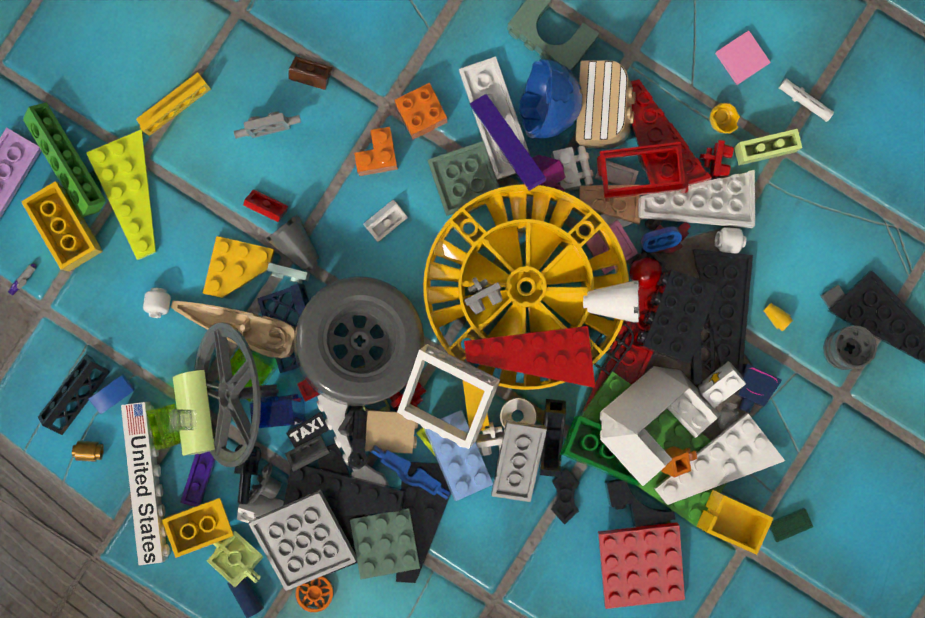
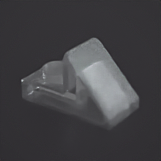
[169,409,197,433]

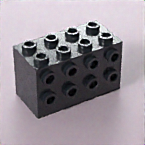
[636,269,718,363]

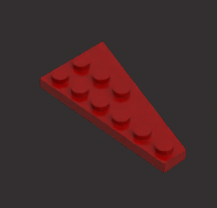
[631,79,712,186]
[464,326,596,388]

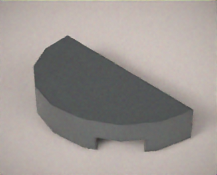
[338,406,363,436]

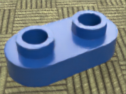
[641,227,682,252]

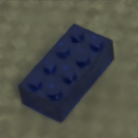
[250,394,306,428]

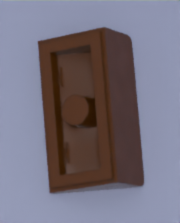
[289,56,332,90]

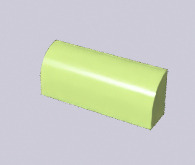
[173,370,215,456]

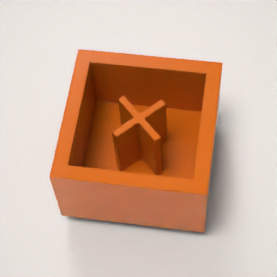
[394,83,447,140]

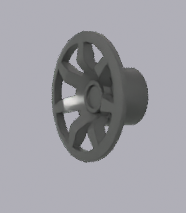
[249,463,282,503]

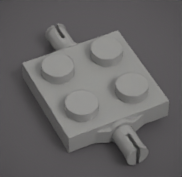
[234,112,301,139]

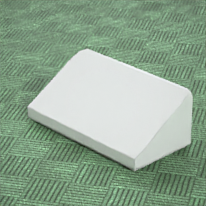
[363,200,408,242]

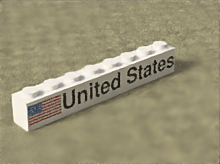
[121,402,170,565]

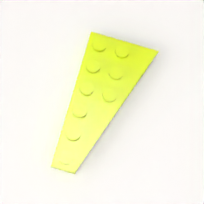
[86,130,156,260]

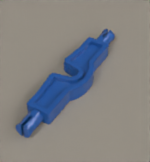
[371,445,450,499]

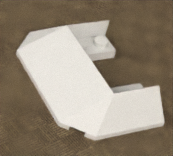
[600,366,721,486]

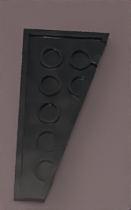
[283,465,406,517]

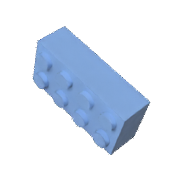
[424,410,493,501]

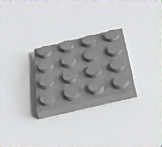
[248,490,357,591]

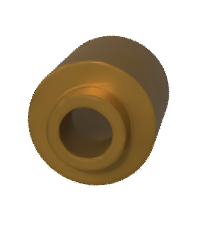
[72,441,104,462]

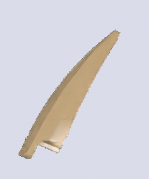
[171,301,295,358]

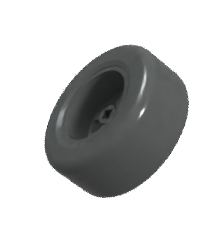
[294,276,424,406]

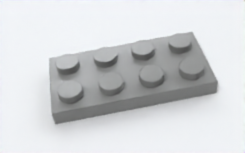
[491,420,547,502]

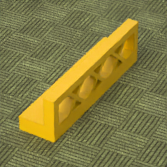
[136,72,211,136]

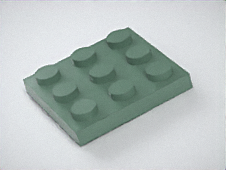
[427,141,499,216]
[350,508,420,580]

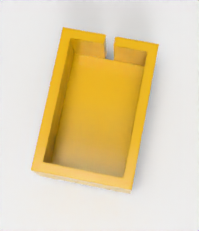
[697,490,774,555]

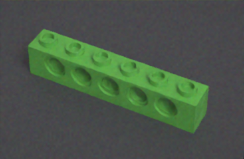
[23,102,106,218]

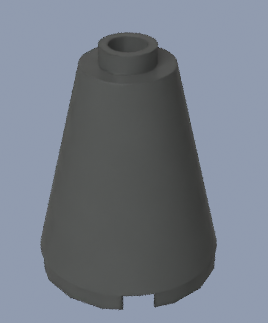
[266,215,319,270]

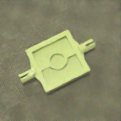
[207,531,263,587]

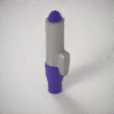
[8,263,36,295]

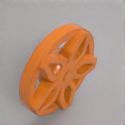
[296,576,333,612]

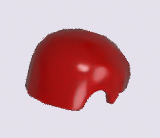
[630,258,662,288]

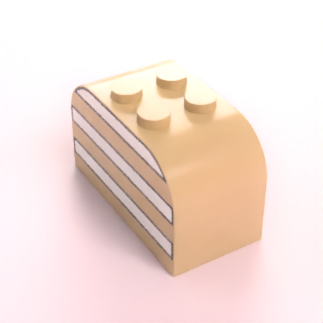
[576,61,635,149]

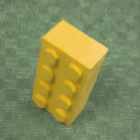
[21,181,103,272]

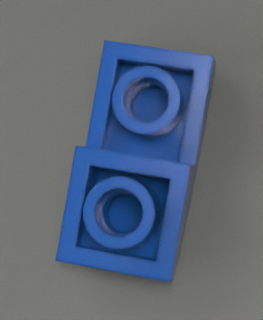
[89,374,135,414]

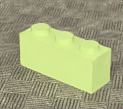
[734,129,802,165]

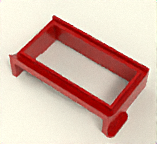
[597,142,689,202]

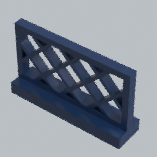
[257,284,309,373]

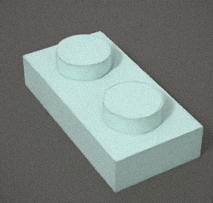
[267,263,310,284]

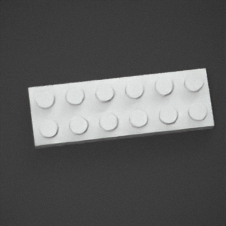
[459,57,530,180]

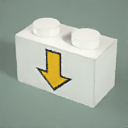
[698,361,746,408]

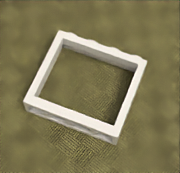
[397,344,500,449]

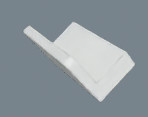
[237,494,284,523]

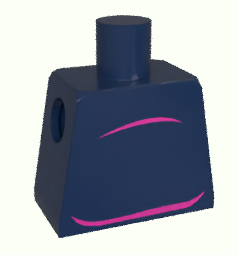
[735,364,782,414]

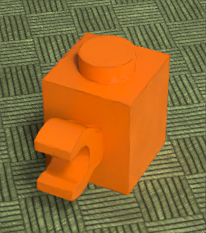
[661,446,697,477]

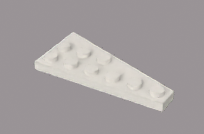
[638,170,755,228]
[654,413,785,505]

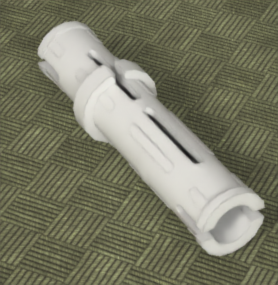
[778,78,834,122]

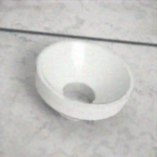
[500,398,536,428]

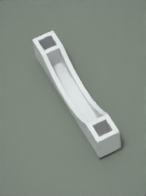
[316,395,389,486]

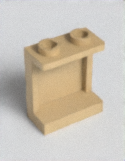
[365,409,418,454]

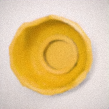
[709,103,740,133]

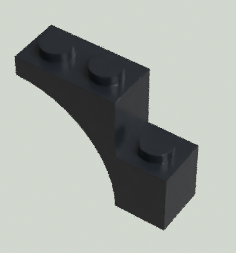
[540,399,566,477]
[604,479,675,527]

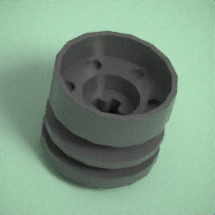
[823,326,877,370]

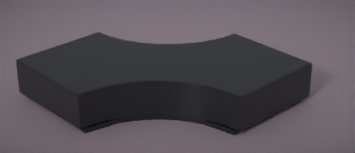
[551,468,580,525]

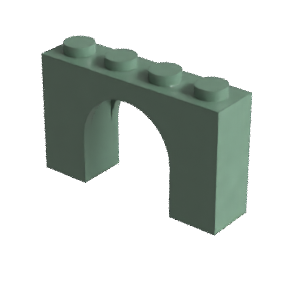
[507,0,599,71]

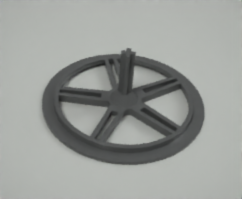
[194,323,279,467]

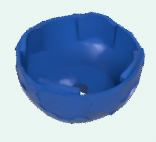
[519,59,582,139]

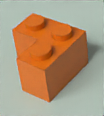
[354,127,398,176]

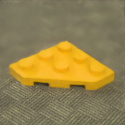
[203,236,275,298]

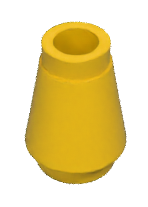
[763,303,793,331]

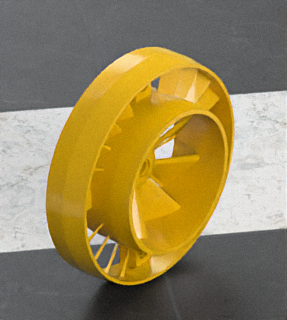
[423,185,629,390]

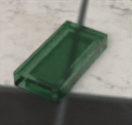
[770,508,813,542]

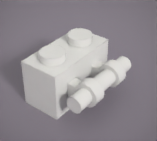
[551,146,594,192]

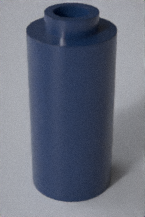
[227,577,264,618]

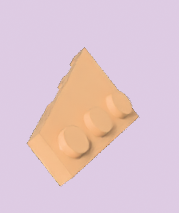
[580,185,640,225]

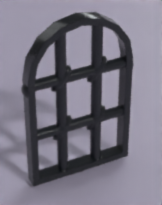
[594,323,634,375]

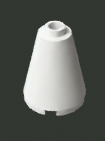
[583,281,639,323]

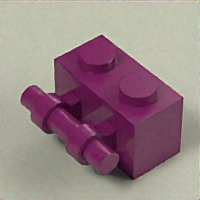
[532,155,566,192]

